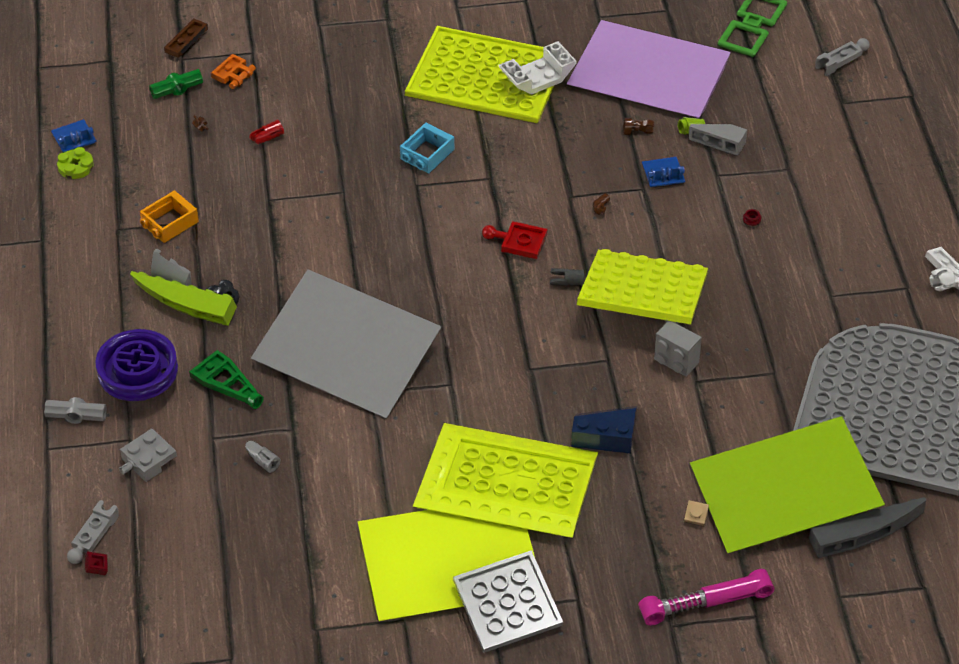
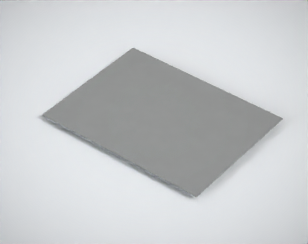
[251,269,442,418]

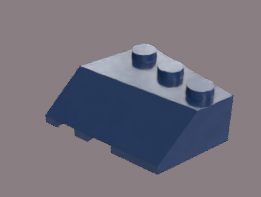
[571,406,637,454]

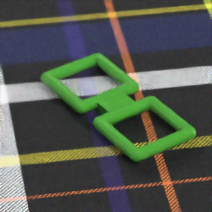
[717,0,787,57]

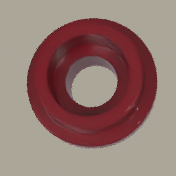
[743,209,761,226]

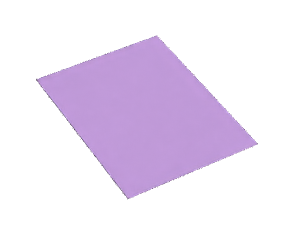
[567,20,731,118]

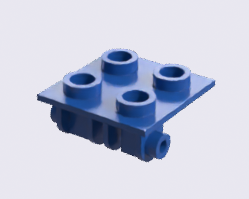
[51,119,97,153]
[642,157,685,187]

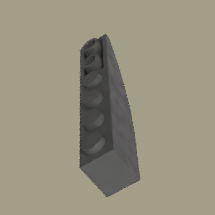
[809,497,926,558]

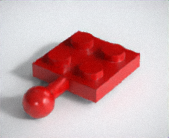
[482,221,548,259]

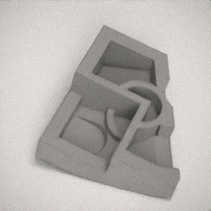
[151,249,192,286]

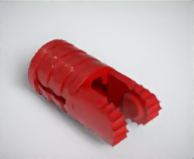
[249,120,284,144]

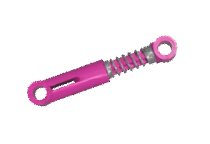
[638,569,775,625]

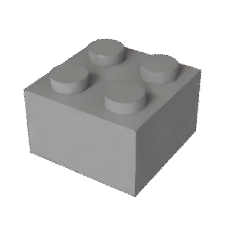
[654,321,702,377]

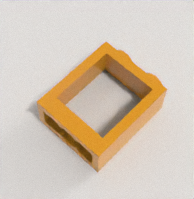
[140,190,199,243]

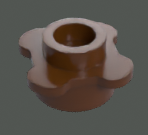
[192,115,209,132]

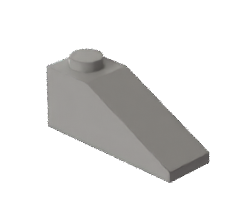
[689,124,747,156]

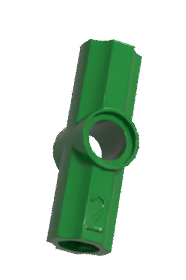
[149,69,203,99]

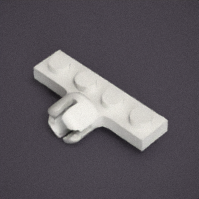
[925,247,959,291]

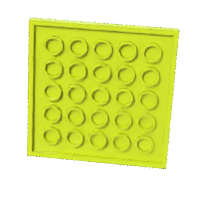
[577,249,708,325]

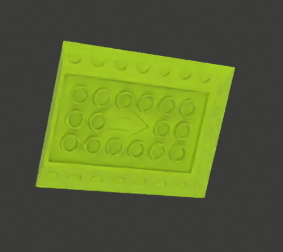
[690,416,885,553]

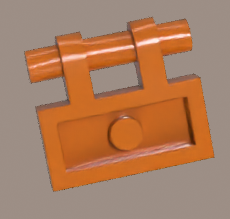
[211,54,256,89]

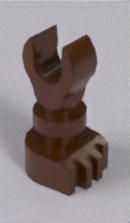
[623,118,654,135]

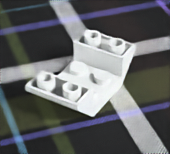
[499,41,576,95]

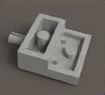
[119,428,177,482]

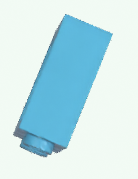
[400,123,455,174]

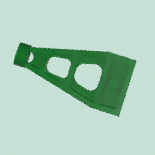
[189,350,264,409]

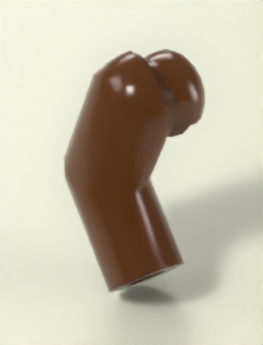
[593,193,610,215]

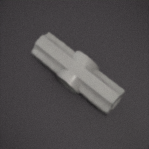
[44,397,107,424]

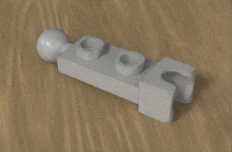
[815,38,870,76]
[67,500,119,564]

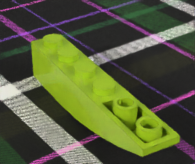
[130,271,237,326]

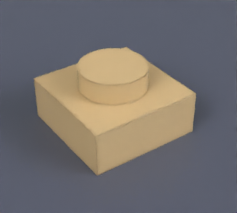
[684,500,709,526]

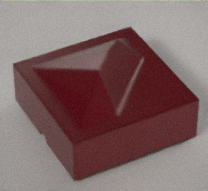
[85,551,108,575]

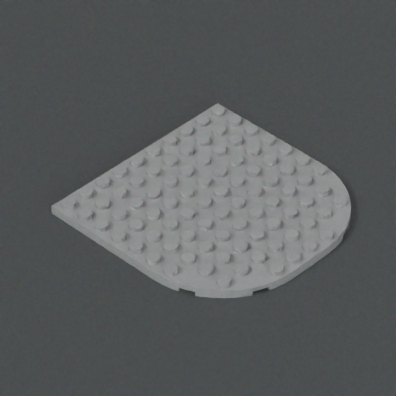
[793,323,959,496]

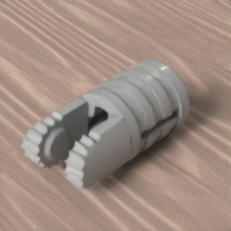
[245,441,281,473]

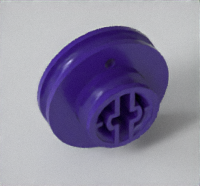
[95,329,178,401]

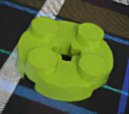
[57,147,94,179]

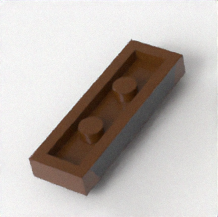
[164,18,208,58]

